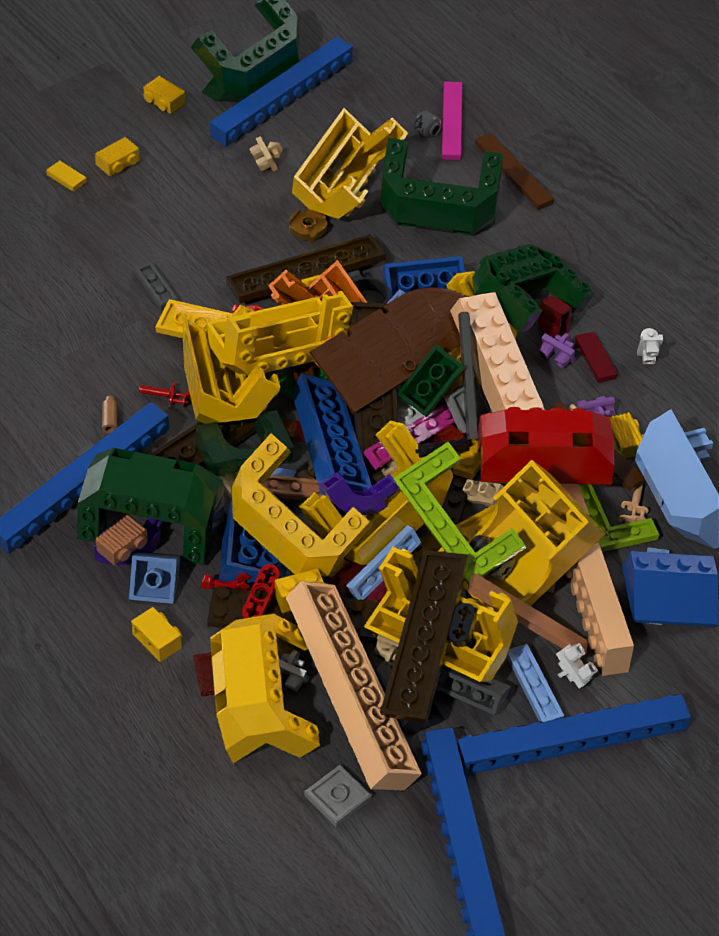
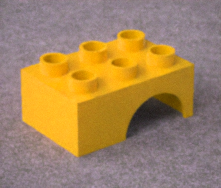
[438,460,606,608]

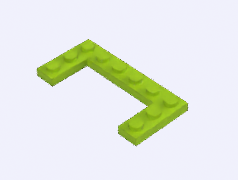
[576,440,659,552]
[393,442,526,584]

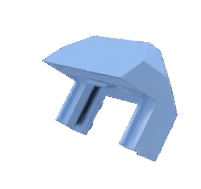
[635,409,719,549]

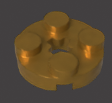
[289,208,327,243]

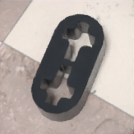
[449,603,477,647]

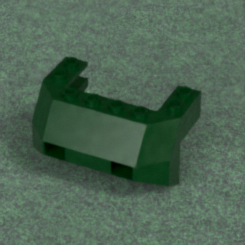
[191,0,299,102]
[380,138,504,236]
[77,447,225,565]

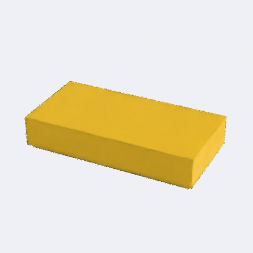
[46,161,87,192]

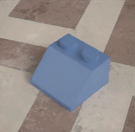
[129,552,180,604]

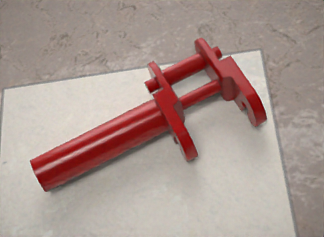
[139,383,191,407]

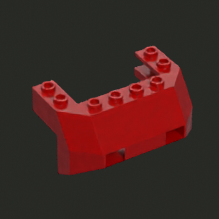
[478,407,614,485]

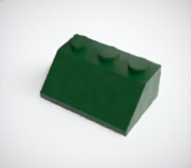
[397,344,466,417]

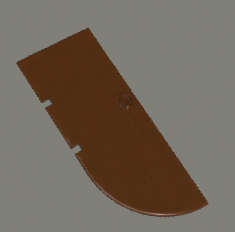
[309,288,468,414]

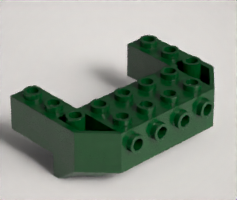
[472,244,595,333]

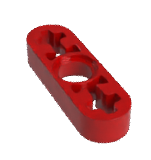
[242,564,280,619]

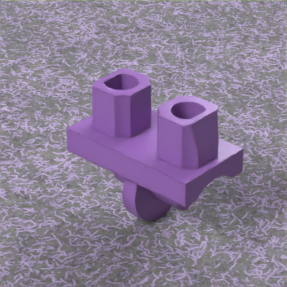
[539,333,577,369]
[577,396,615,417]

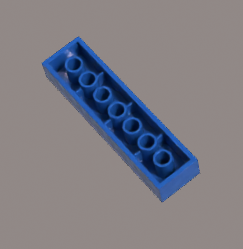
[292,374,372,502]

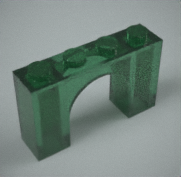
[195,410,294,476]

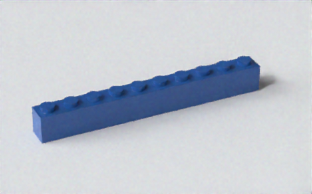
[210,37,353,146]
[0,402,170,554]
[457,694,691,775]
[421,728,505,936]

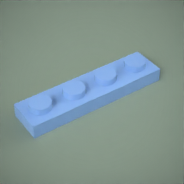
[346,525,421,600]
[506,644,564,723]

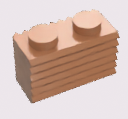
[96,515,148,565]

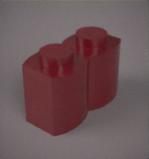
[538,295,572,339]

